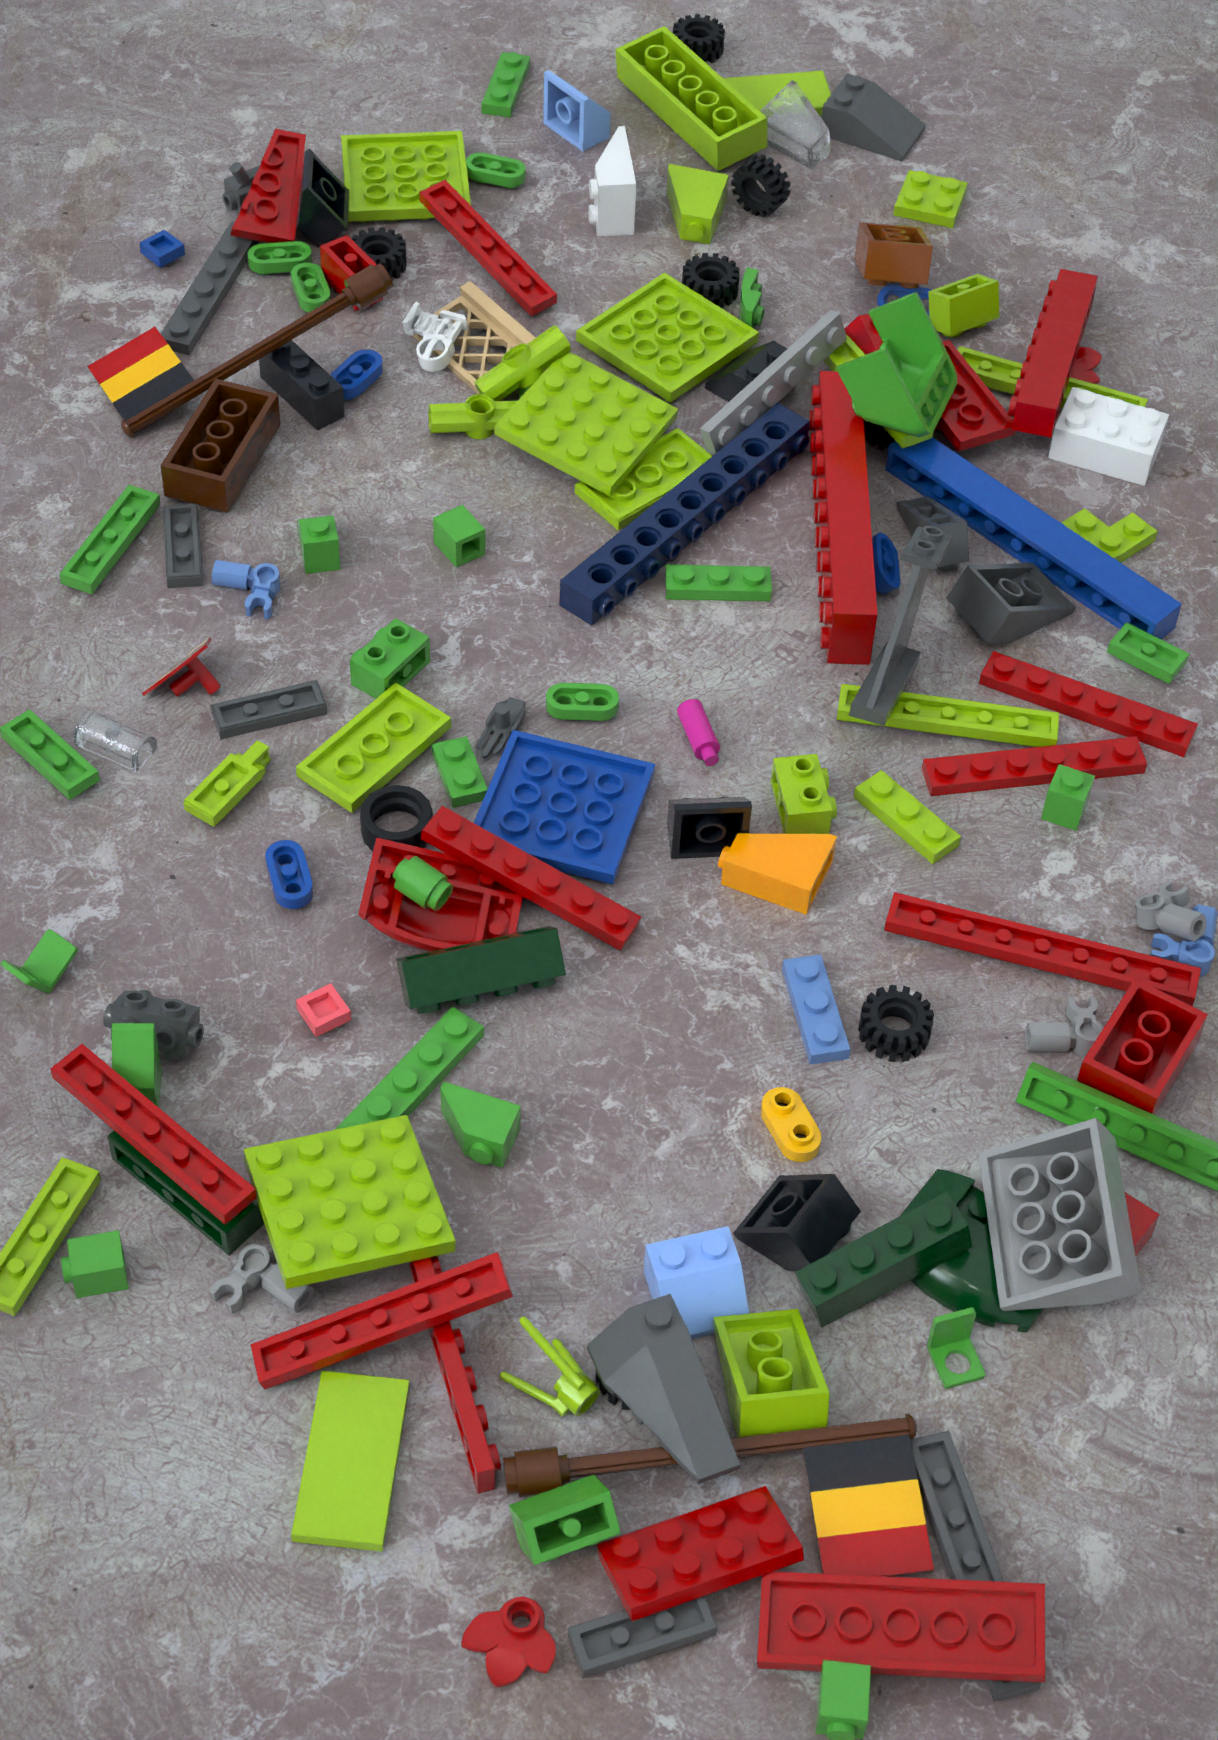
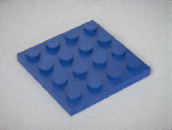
[474,730,655,885]

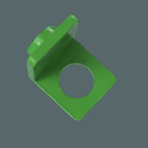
[0,929,78,994]
[926,1307,985,1389]

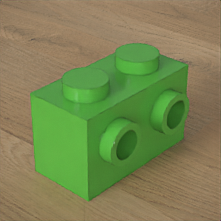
[349,618,430,699]
[508,1474,621,1565]

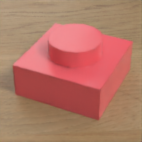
[296,983,351,1037]

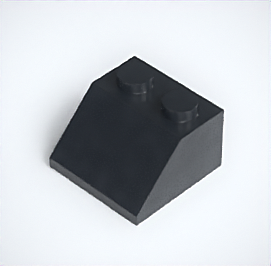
[298,149,349,248]
[705,341,788,402]
[667,797,752,859]
[733,1174,861,1271]

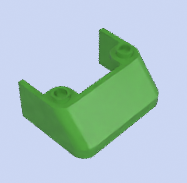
[836,292,957,437]

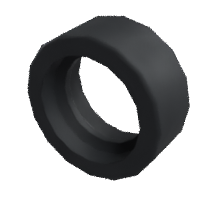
[360,785,433,851]

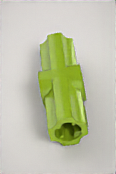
[474,325,572,402]
[428,394,517,440]

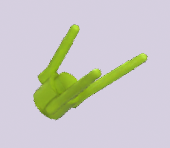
[499,1316,601,1417]

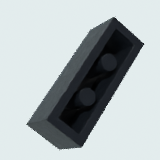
[259,340,345,431]

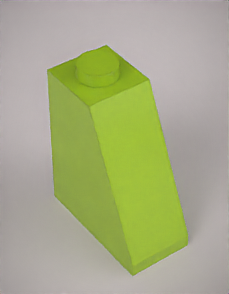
[666,164,729,245]

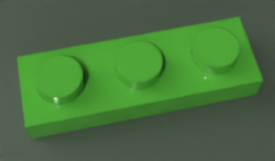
[482,52,530,118]
[665,565,772,601]
[0,709,100,800]

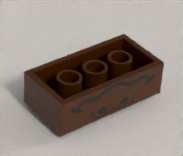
[160,378,281,512]

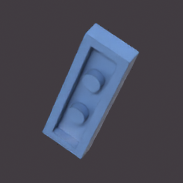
[782,954,850,1065]

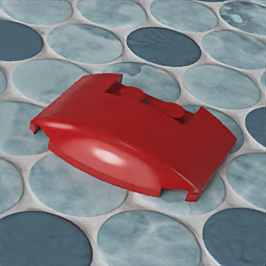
[358,838,523,952]

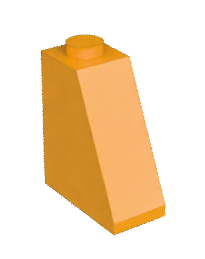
[718,833,837,915]

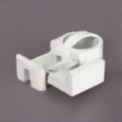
[402,302,468,372]

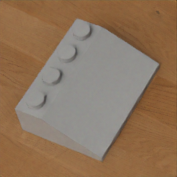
[979,1118,1142,1311]

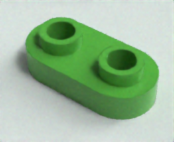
[466,153,525,189]
[248,241,312,275]
[291,263,331,313]
[546,683,619,721]

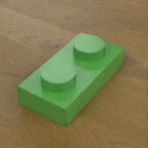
[1107,622,1189,684]
[431,736,488,808]

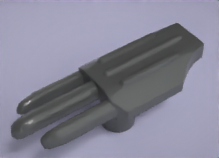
[476,697,526,758]

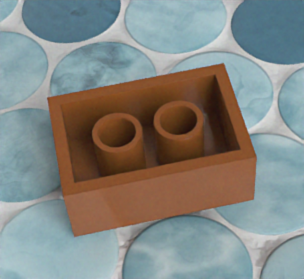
[854,222,933,289]

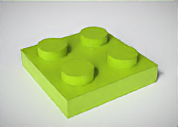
[893,170,968,228]

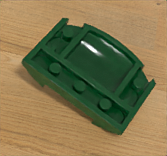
[900,1169,1045,1333]

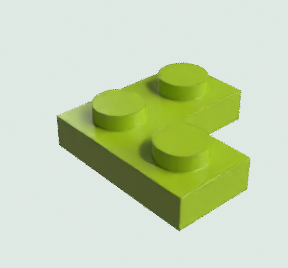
[1061,508,1158,563]

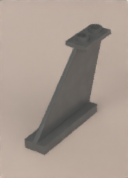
[849,526,953,726]

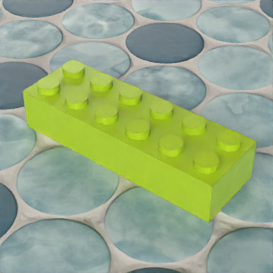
[615,26,768,171]

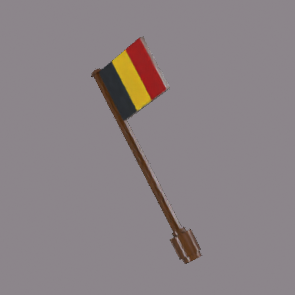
[87,263,394,437]
[503,1414,934,1577]

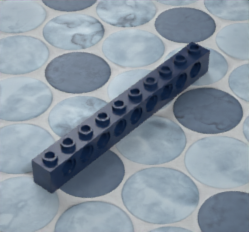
[559,403,810,626]

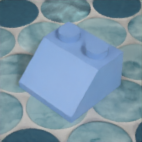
[543,70,611,152]
[643,1226,749,1339]

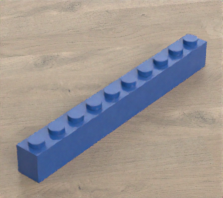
[885,437,1182,639]

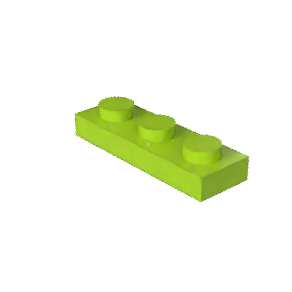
[853,770,961,864]

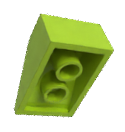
[713,1309,830,1438]

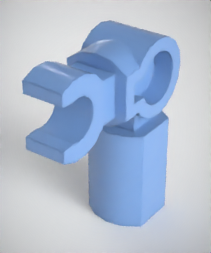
[212,560,280,619]
[1150,904,1218,977]

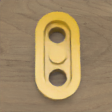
[761,1087,821,1162]

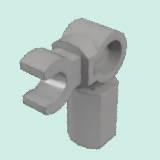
[1135,881,1206,942]
[1025,996,1104,1057]
[210,1244,314,1314]

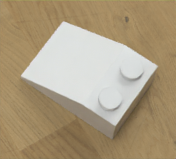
[588,126,636,237]

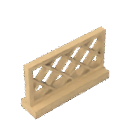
[413,281,548,394]

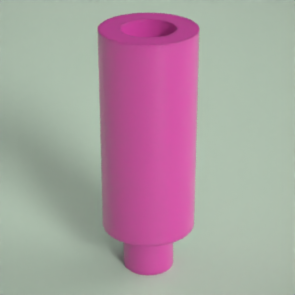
[677,699,720,766]

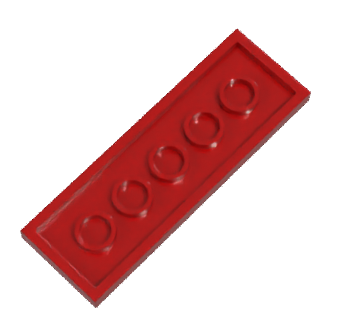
[757,1572,1045,1683]

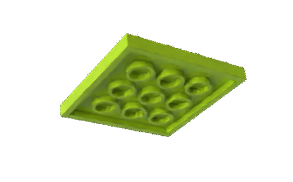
[341,131,471,222]
[576,272,759,403]
[494,352,679,496]
[243,1115,456,1289]

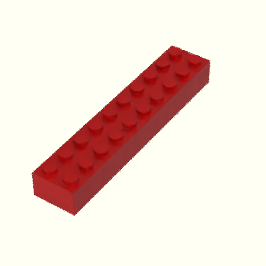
[808,371,878,665]

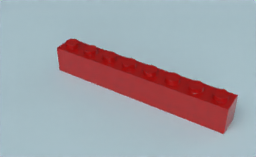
[1008,269,1098,438]

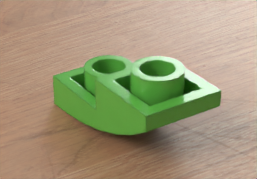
[739,267,765,329]

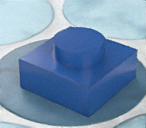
[139,229,185,268]

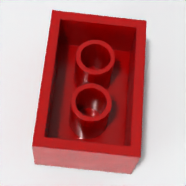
[1077,979,1208,1115]

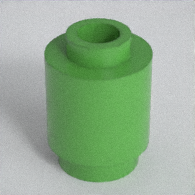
[393,856,453,911]

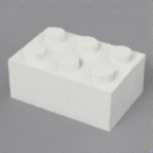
[1048,387,1169,486]

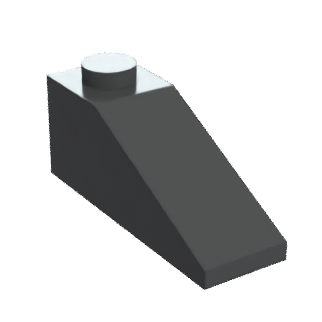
[897,496,969,570]

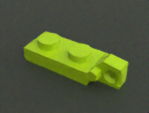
[183,740,271,827]

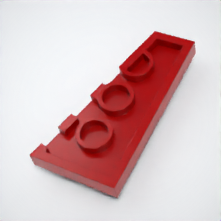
[230,129,306,243]

